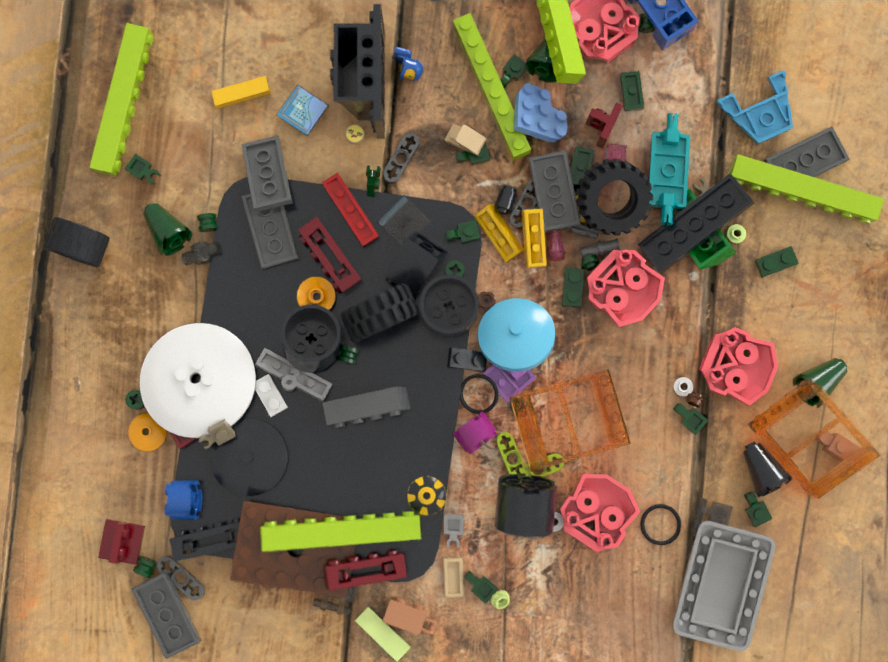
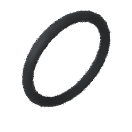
[460,374,499,414]
[640,504,681,545]

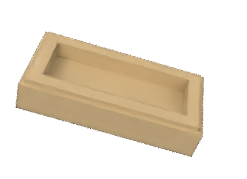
[443,557,464,598]

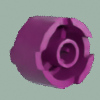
[453,411,497,454]

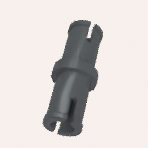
[580,238,620,258]

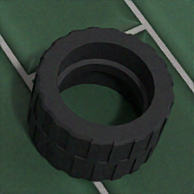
[43,217,110,268]

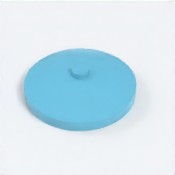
[478,298,555,372]

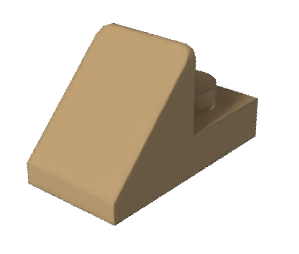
[445,124,487,155]

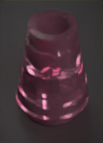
[547,232,566,261]

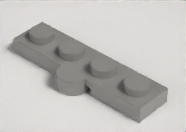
[255,348,333,402]

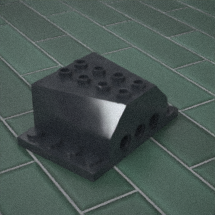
[330,4,385,139]

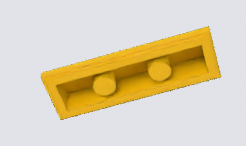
[212,76,271,109]
[474,204,524,262]
[522,209,547,268]

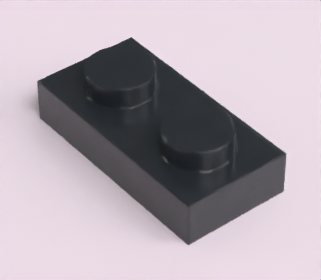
[447,347,487,372]

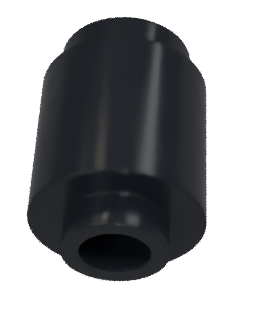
[494,185,517,215]

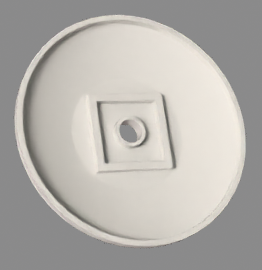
[140,323,256,438]

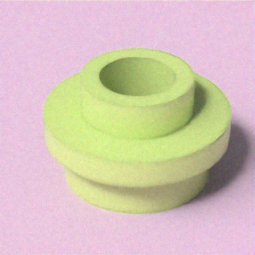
[727,224,746,244]
[491,590,510,609]

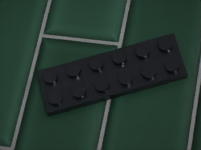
[638,173,755,275]

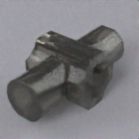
[182,241,221,265]

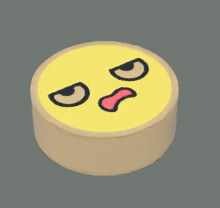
[345,124,365,144]

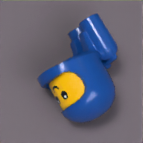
[392,46,423,81]

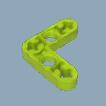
[496,432,564,477]

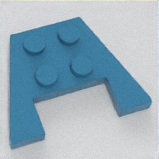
[717,70,793,145]

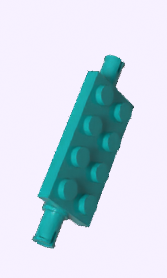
[649,113,690,225]

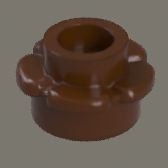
[478,291,496,310]
[686,391,705,408]

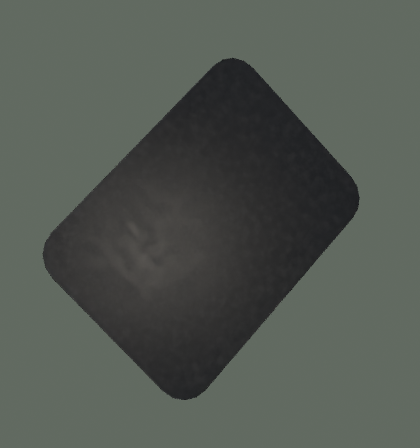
[170,176,482,582]

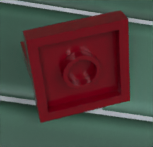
[585,103,623,149]
[98,519,145,565]

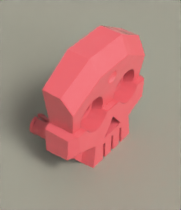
[569,0,640,64]
[587,250,665,328]
[699,327,778,406]
[560,474,640,552]

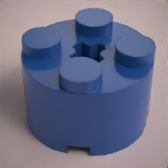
[164,480,202,520]

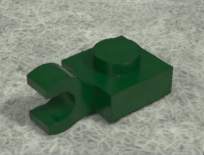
[500,54,526,88]
[456,142,490,165]
[366,165,381,197]
[445,220,480,243]
[673,403,708,435]
[744,491,773,528]
[464,571,498,604]

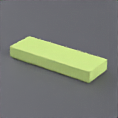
[355,606,411,662]

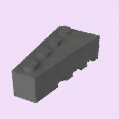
[323,387,411,428]

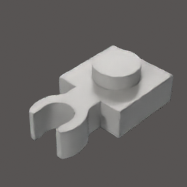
[444,513,464,548]

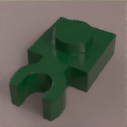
[125,154,161,185]

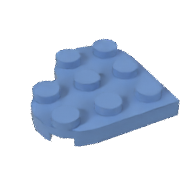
[514,83,568,143]

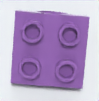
[483,365,537,403]

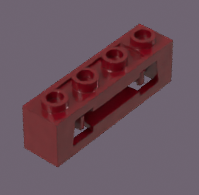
[298,217,362,294]
[323,550,407,591]

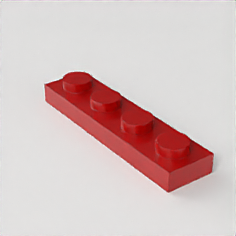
[322,172,379,247]

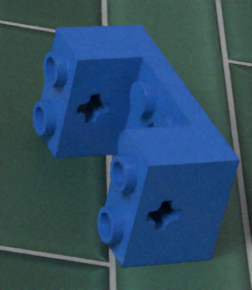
[628,0,699,51]

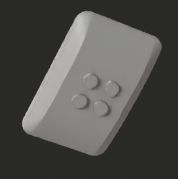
[673,521,775,651]

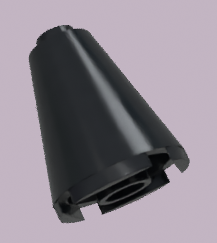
[743,441,793,498]

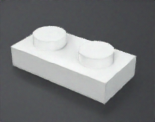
[255,374,288,417]

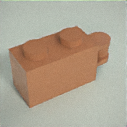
[816,431,871,471]
[382,596,439,636]

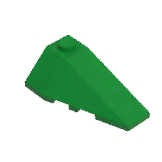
[677,189,736,270]

